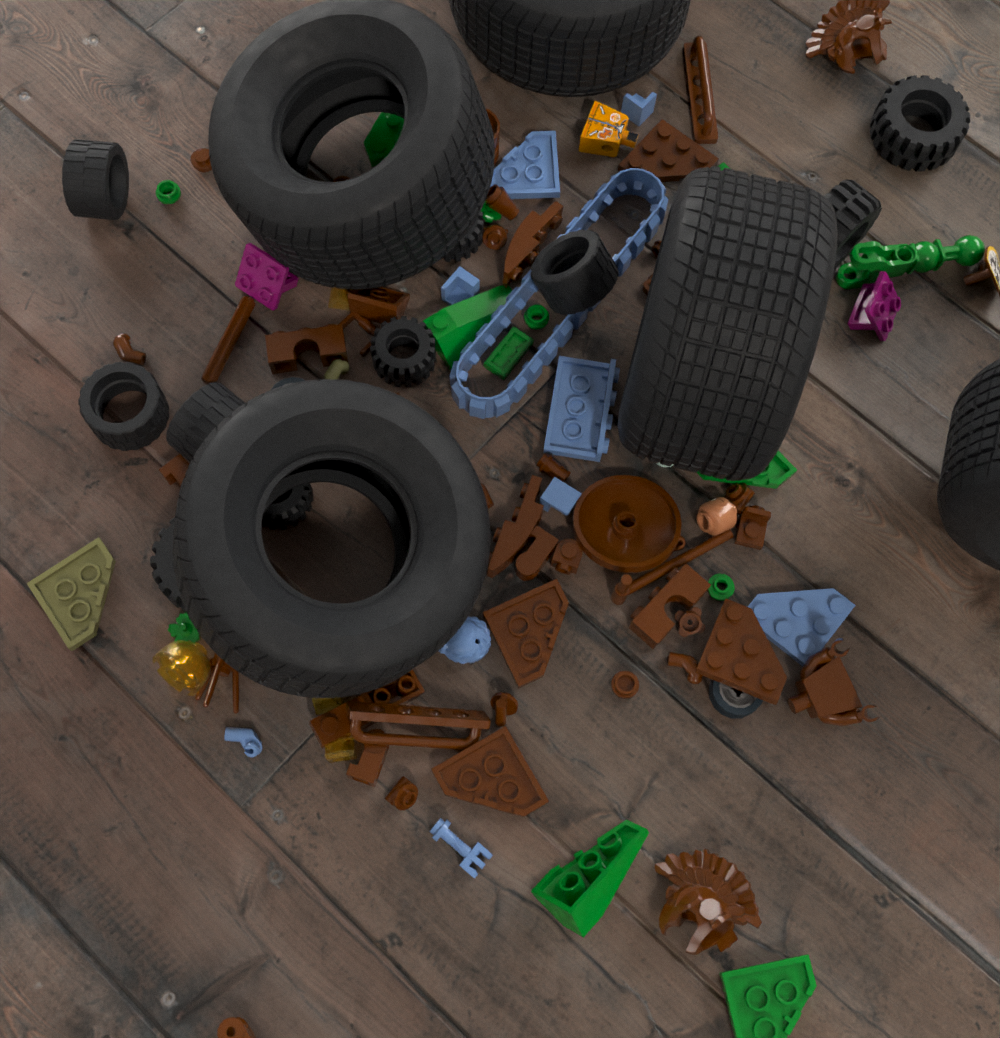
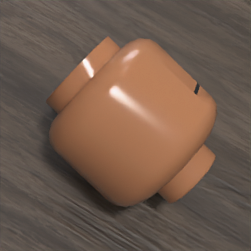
[696,497,737,536]

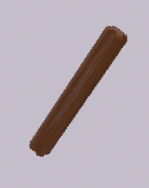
[201,296,255,384]

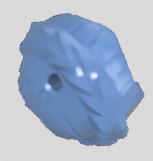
[439,616,491,664]

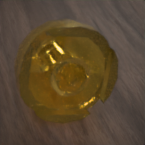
[152,640,211,696]

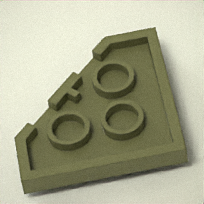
[27,537,116,651]

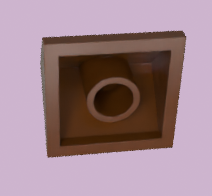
[347,286,410,324]

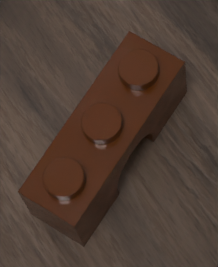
[265,324,348,374]
[629,563,711,650]

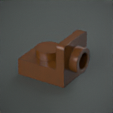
[734,505,772,550]

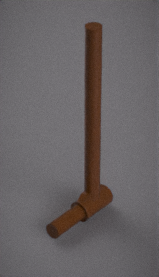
[611,529,733,605]

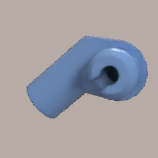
[225,727,262,758]

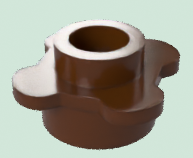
[675,607,705,637]

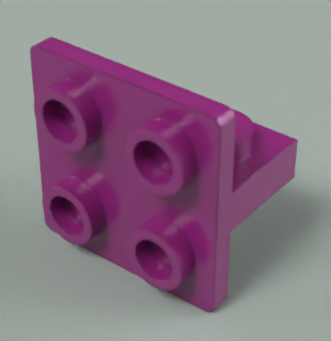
[235,243,299,311]
[847,271,901,341]

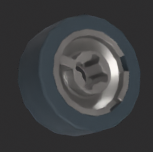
[709,679,763,719]

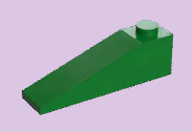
[423,285,512,371]
[531,819,649,938]

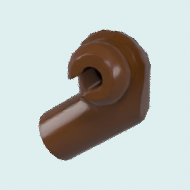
[113,333,146,365]
[667,652,703,684]

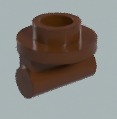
[483,225,508,250]
[724,483,755,515]
[490,692,519,726]
[385,776,418,811]

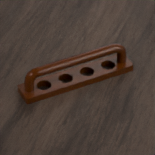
[683,35,718,144]
[345,701,491,750]

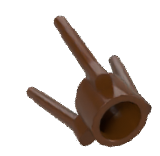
[195,653,239,714]

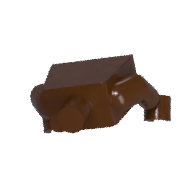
[787,638,880,727]

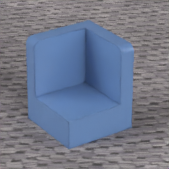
[621,92,657,126]
[441,266,480,305]
[539,477,582,515]

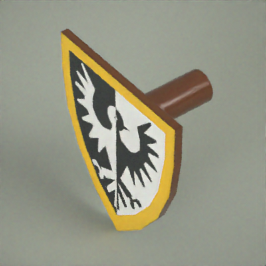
[964,246,1000,297]

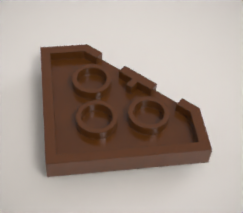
[617,119,719,182]
[483,579,569,689]
[695,599,787,705]
[431,726,549,817]

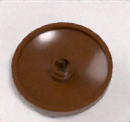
[573,475,682,573]

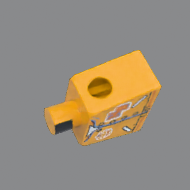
[579,101,639,157]

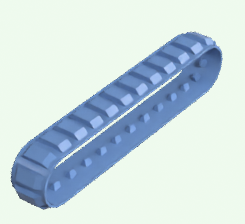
[450,168,669,419]

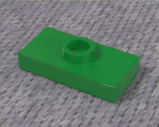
[483,326,534,380]

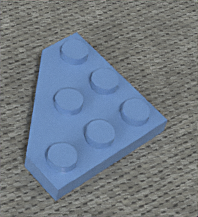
[490,131,560,199]
[748,588,856,666]

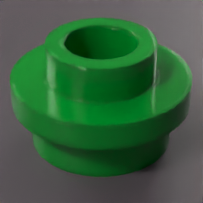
[156,180,181,204]
[524,304,549,330]
[707,574,735,601]

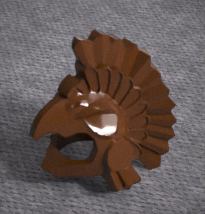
[806,0,892,74]
[655,849,762,955]

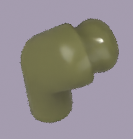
[324,359,349,379]

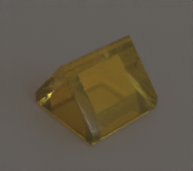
[328,287,352,311]

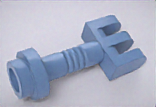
[429,818,493,879]

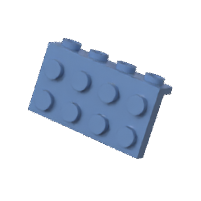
[543,356,620,462]

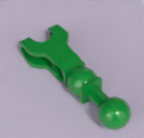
[835,235,985,289]

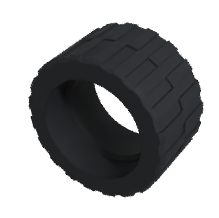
[62,139,129,220]
[530,230,619,315]
[78,362,169,451]
[166,382,245,462]

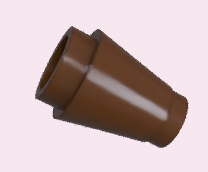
[485,184,519,221]

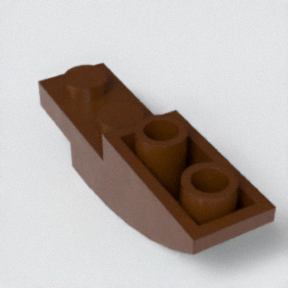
[502,201,564,288]
[487,475,544,578]
[309,669,425,749]

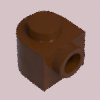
[551,539,583,575]

